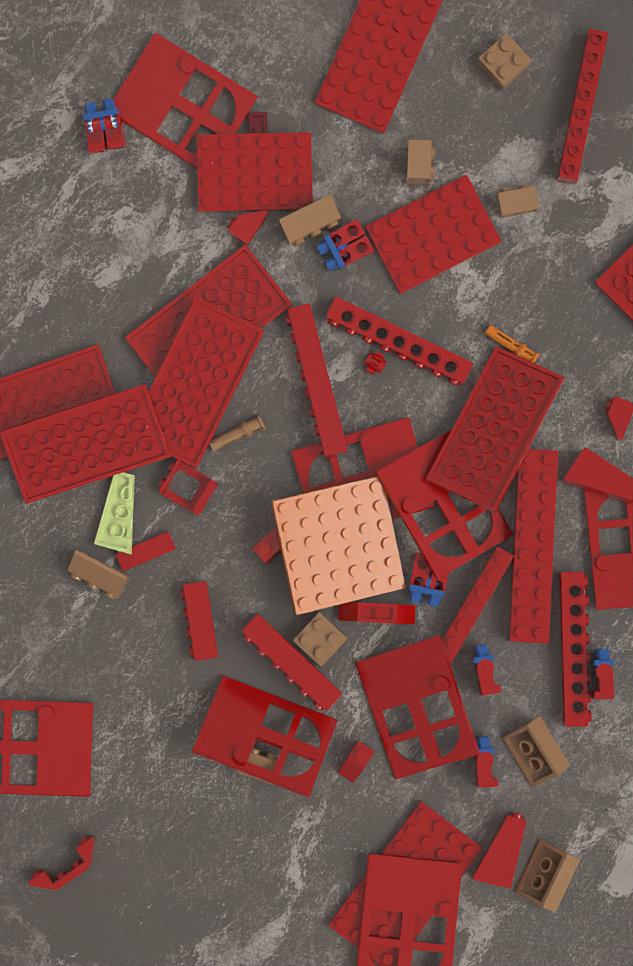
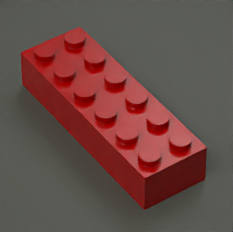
[242,614,343,711]

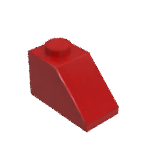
[227,210,269,246]
[605,396,633,441]
[337,740,375,783]

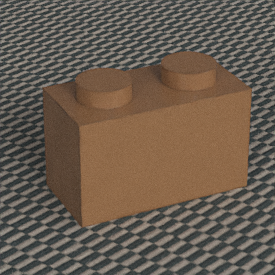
[496,184,539,218]

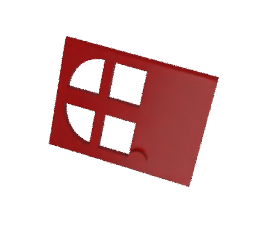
[113,32,258,169]
[291,417,435,520]
[375,429,514,580]
[584,490,633,610]
[355,635,480,780]
[192,675,338,798]
[0,699,94,797]
[356,853,463,966]

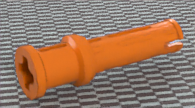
[484,324,540,363]

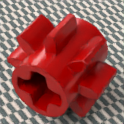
[364,351,387,375]

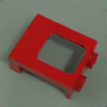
[158,460,219,516]

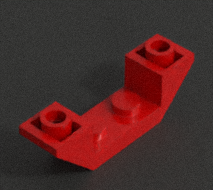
[338,602,416,624]
[28,836,96,890]

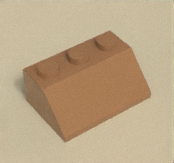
[279,194,341,247]
[67,550,131,599]
[502,716,570,787]
[515,840,580,912]

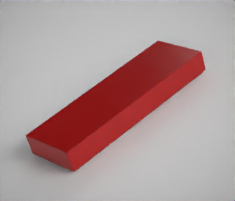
[116,531,176,572]

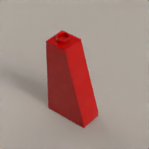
[562,447,633,504]
[472,812,527,889]

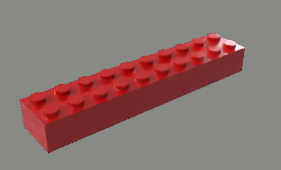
[508,449,558,644]

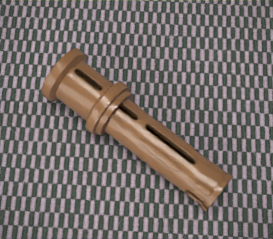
[209,414,266,452]

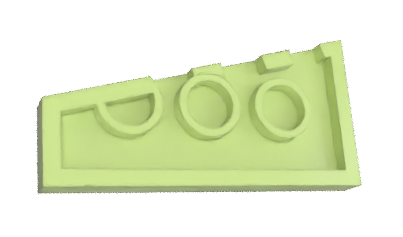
[94,472,135,555]

